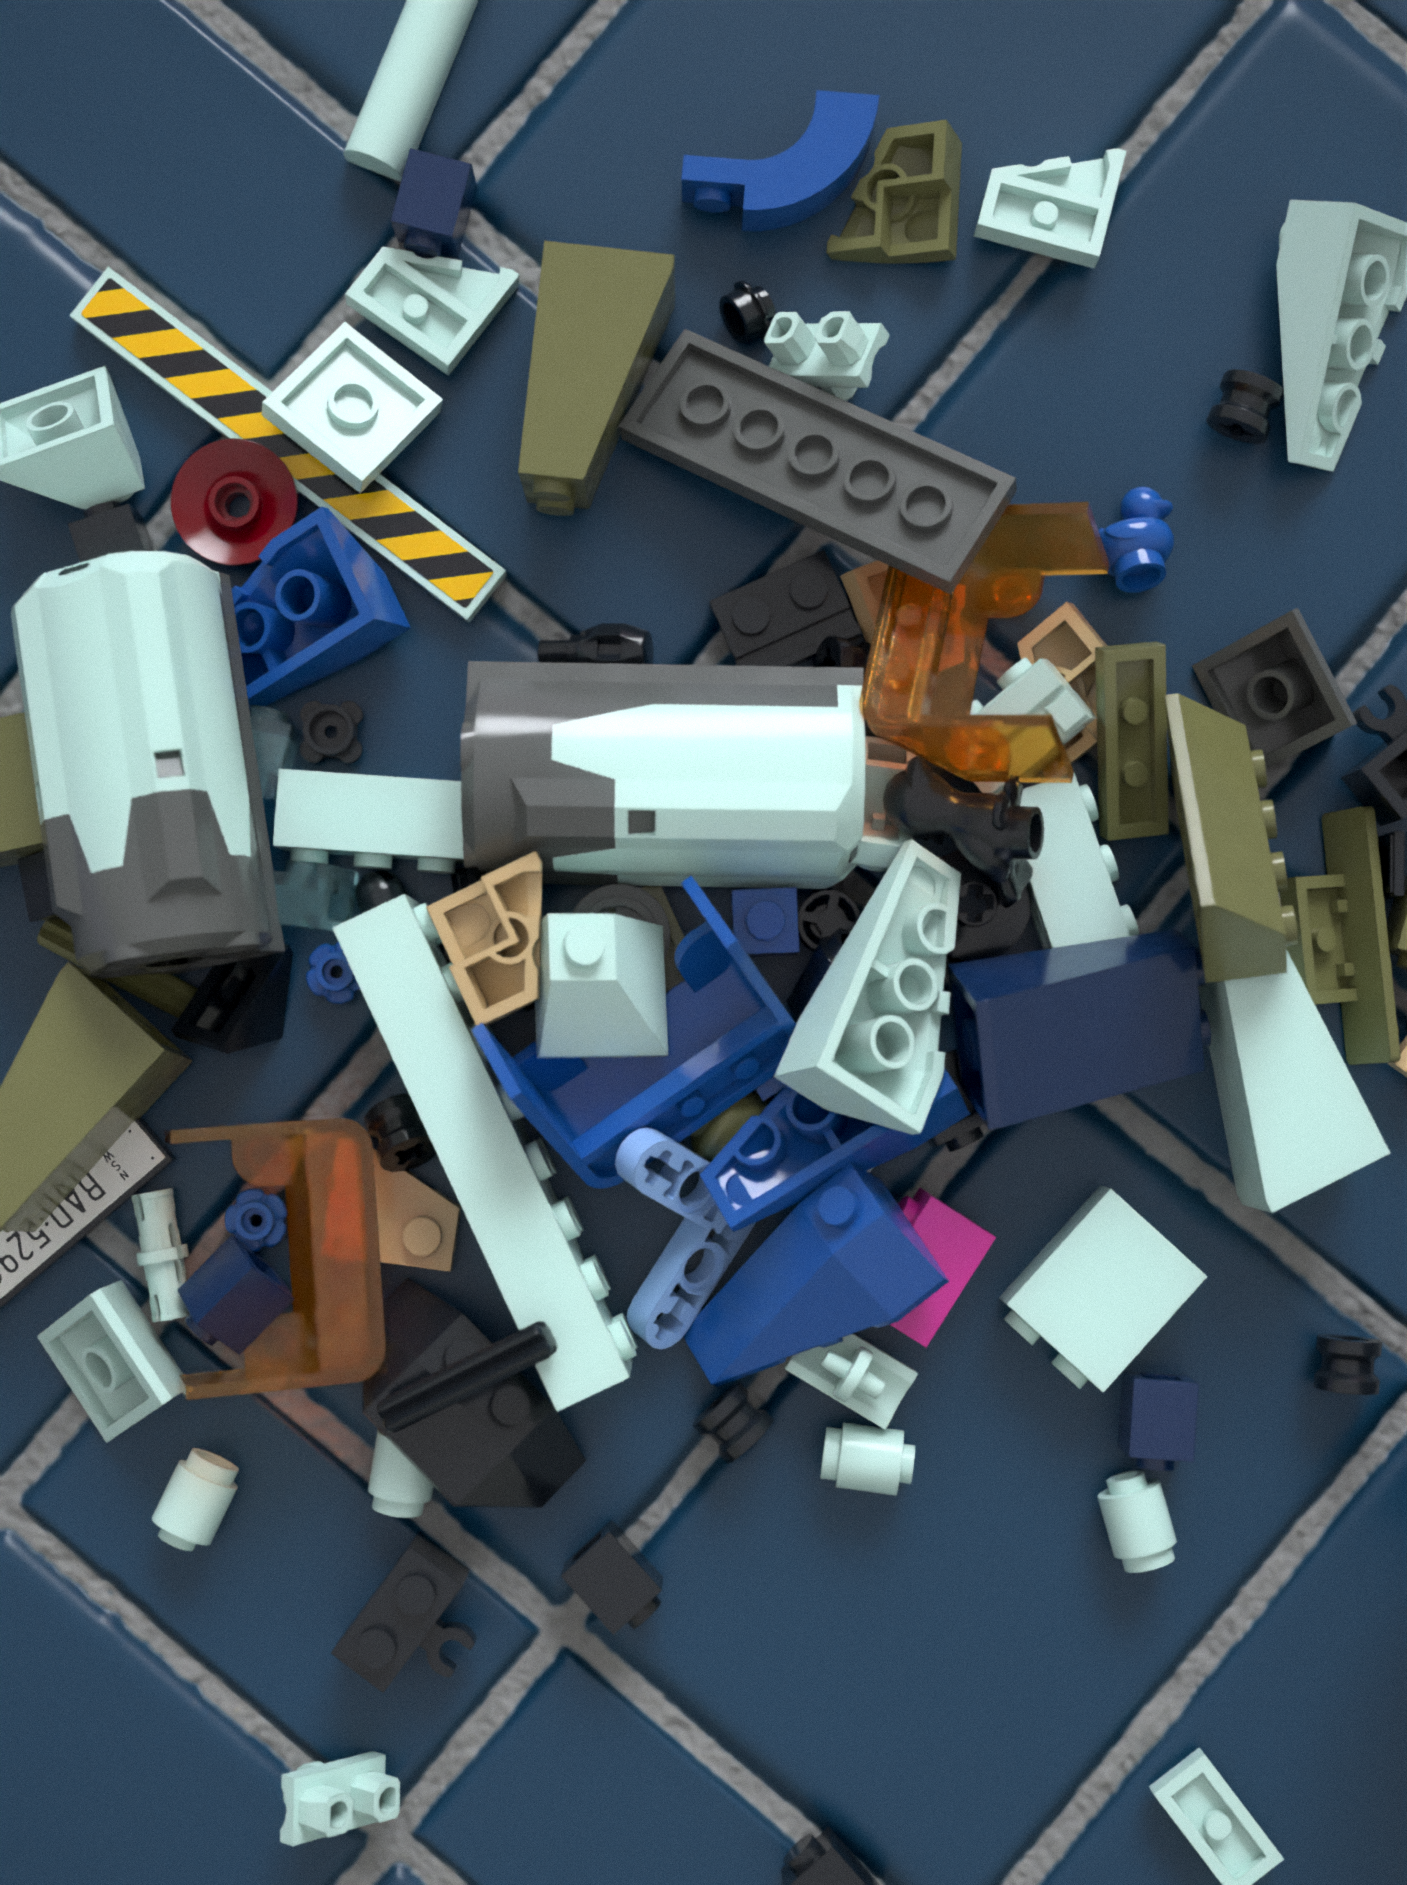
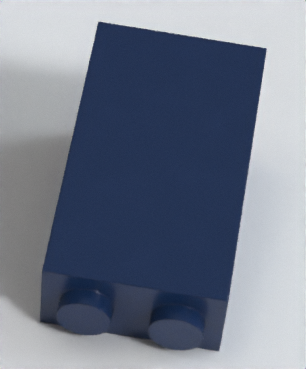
[948,929,1211,1130]

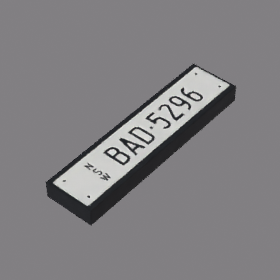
[0,1117,177,1310]

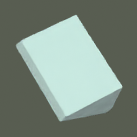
[37,1280,191,1443]

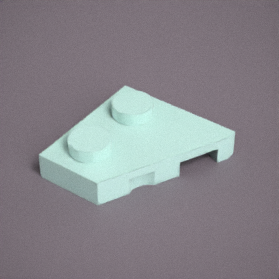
[974,148,1126,269]
[345,247,520,376]

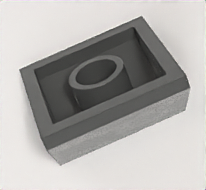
[1192,608,1357,769]

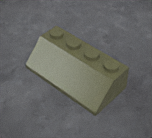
[1165,693,1298,983]

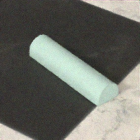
[343,0,479,182]

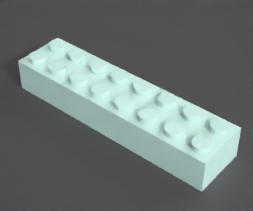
[332,894,639,1412]

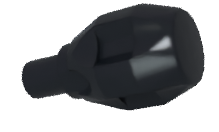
[538,623,653,664]

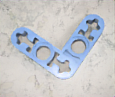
[615,1127,756,1349]

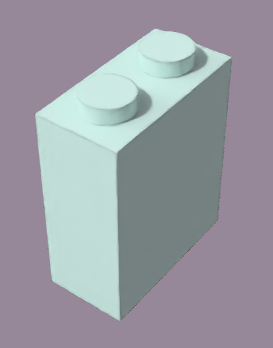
[999,1185,1208,1392]

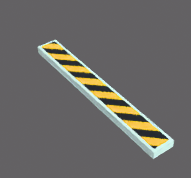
[69,267,507,623]

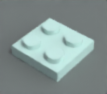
[261,322,443,493]

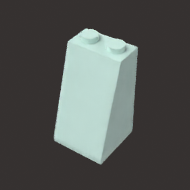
[1198,949,1390,1213]

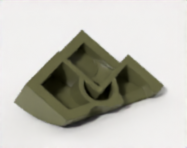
[826,119,962,264]

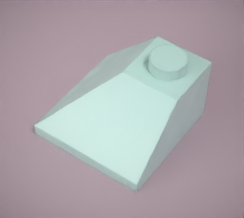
[0,365,145,510]
[535,914,668,1058]

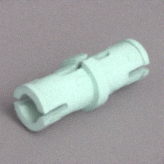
[131,1188,190,1322]

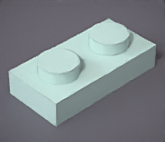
[1149,1747,1284,1885]

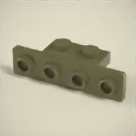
[1280,806,1401,1065]

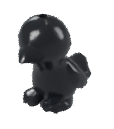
[883,754,1044,908]

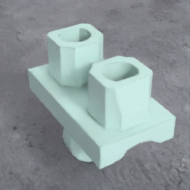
[764,311,890,401]
[784,1333,918,1429]
[280,1751,400,1846]

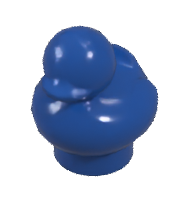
[1092,486,1174,593]

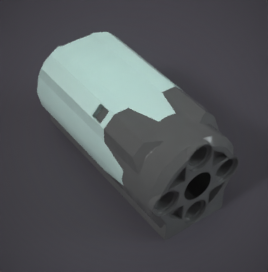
[11,551,285,979]
[460,661,865,889]

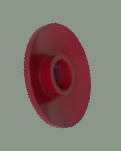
[171,438,298,566]

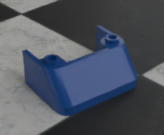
[471,875,796,1189]

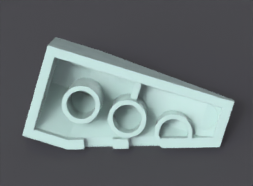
[774,839,961,1135]

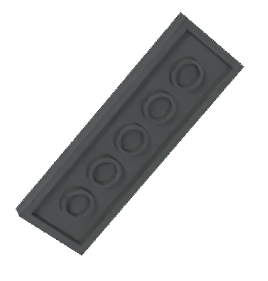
[618,329,1017,595]

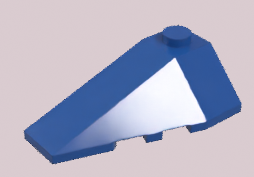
[231,506,411,713]
[700,1068,970,1232]
[683,1162,949,1387]

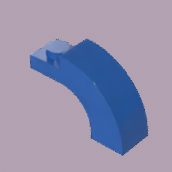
[681,90,880,231]

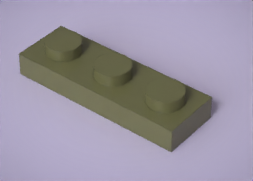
[1095,641,1168,841]

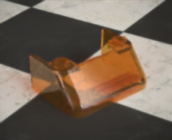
[859,502,1109,783]
[164,1118,386,1400]

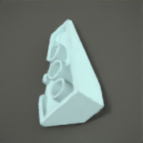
[1276,200,1407,472]

